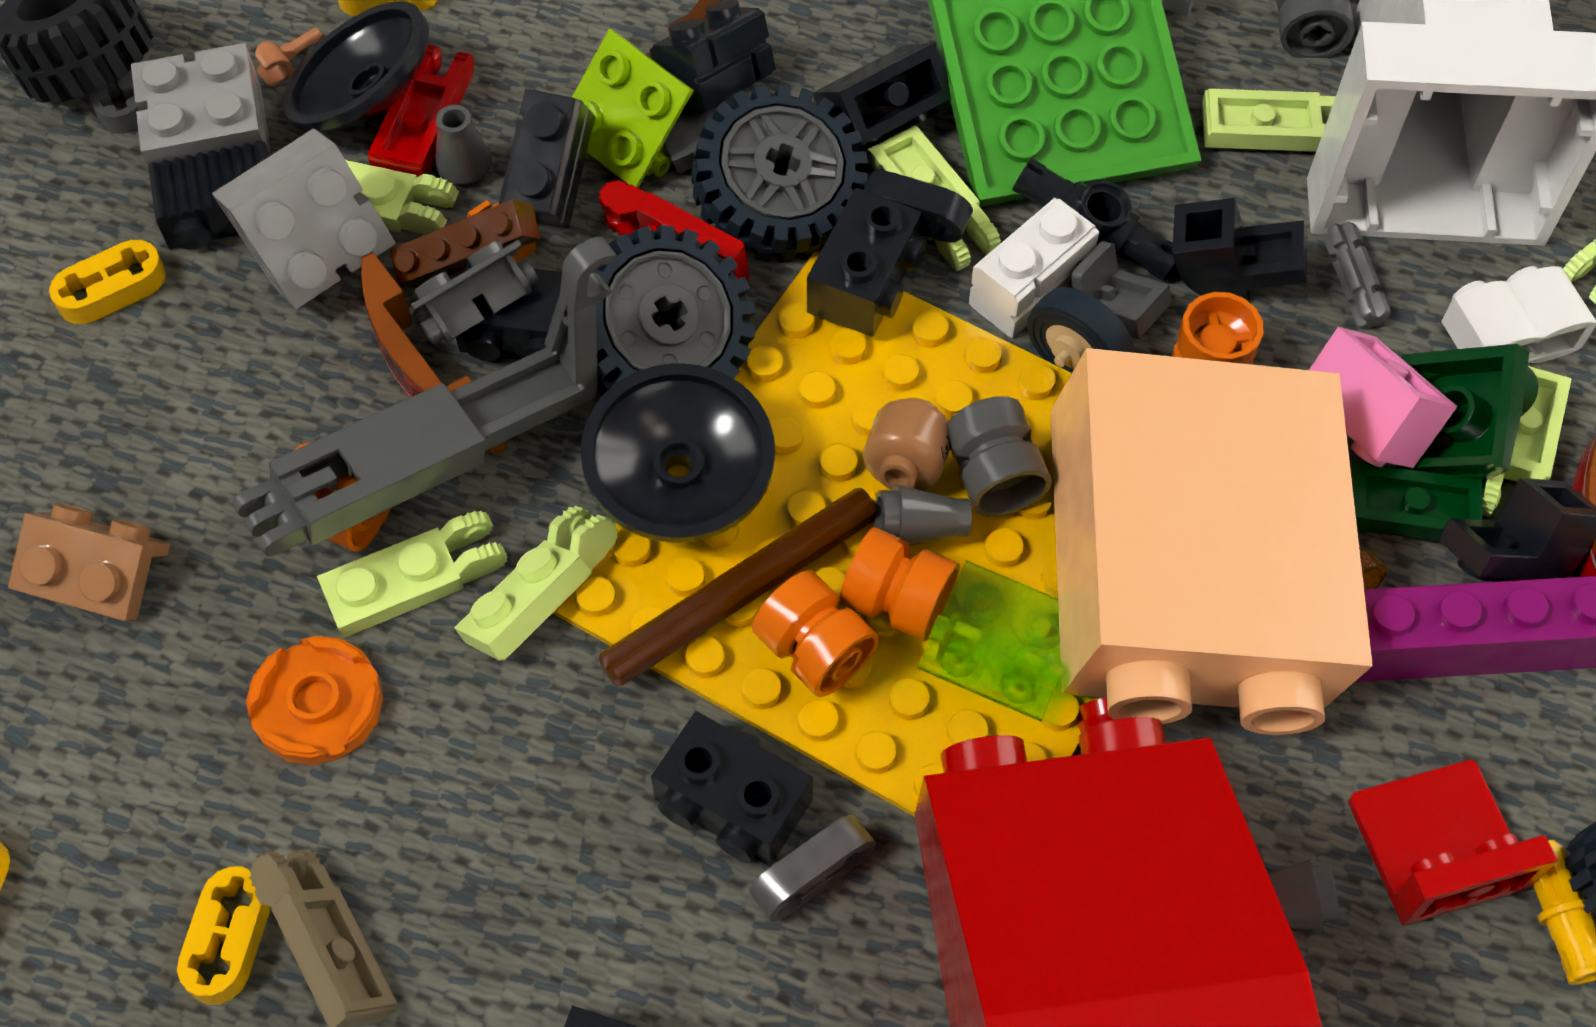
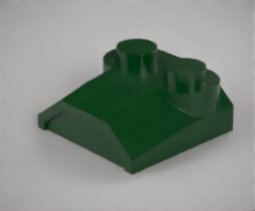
[1387,344,1538,479]

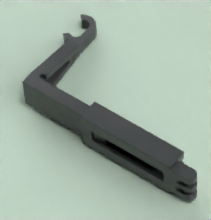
[232,237,617,557]

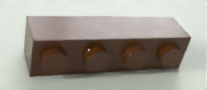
[389,199,541,287]

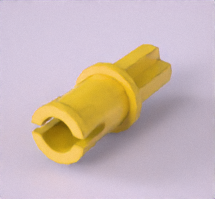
[1533,840,1596,985]

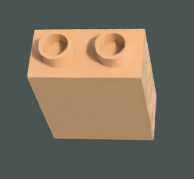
[1051,348,1373,735]

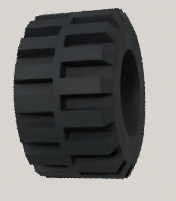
[0,0,154,103]

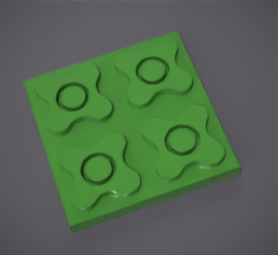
[927,0,1202,207]

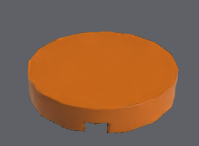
[246,636,383,765]

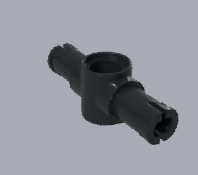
[1012,157,1175,281]

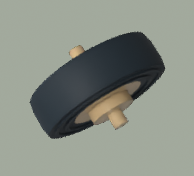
[1027,287,1134,373]

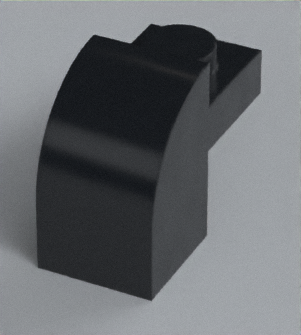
[1172,198,1308,303]
[1438,478,1596,582]

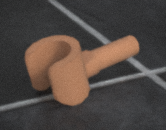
[255,27,323,87]

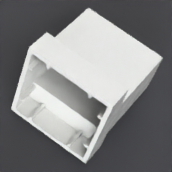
[1307,0,1596,246]

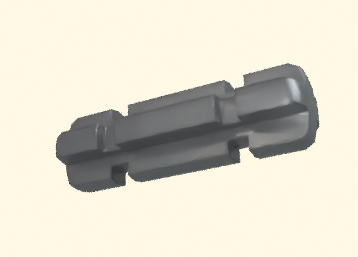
[1324,221,1391,329]

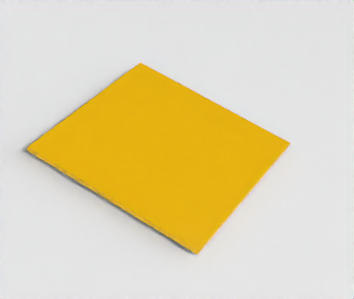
[553,250,1103,817]

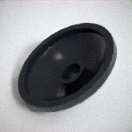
[282,1,429,133]
[581,363,775,543]

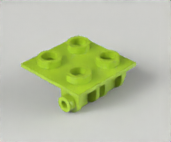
[572,28,694,188]

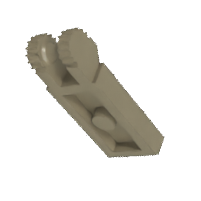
[249,849,397,1027]

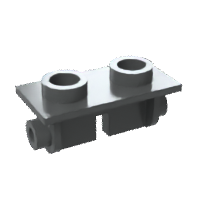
[409,240,539,345]

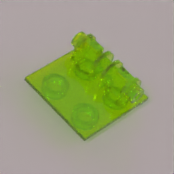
[917,560,1065,722]

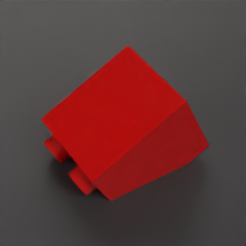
[915,717,1322,1027]

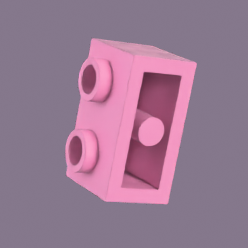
[1309,327,1457,468]

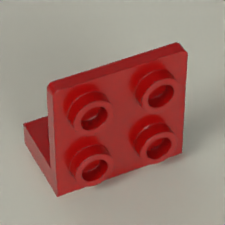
[1348,760,1558,926]

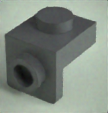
[1071,241,1172,339]

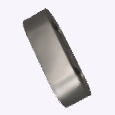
[749,815,876,922]

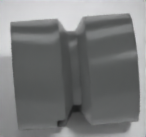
[1276,0,1355,58]
[947,396,1052,517]

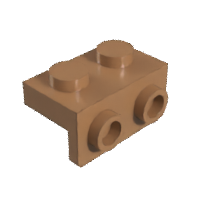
[8,503,170,621]

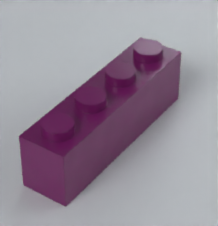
[1355,576,1596,682]

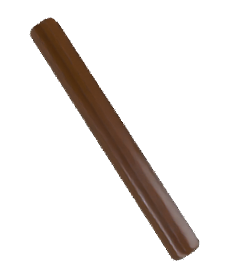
[599,488,878,686]

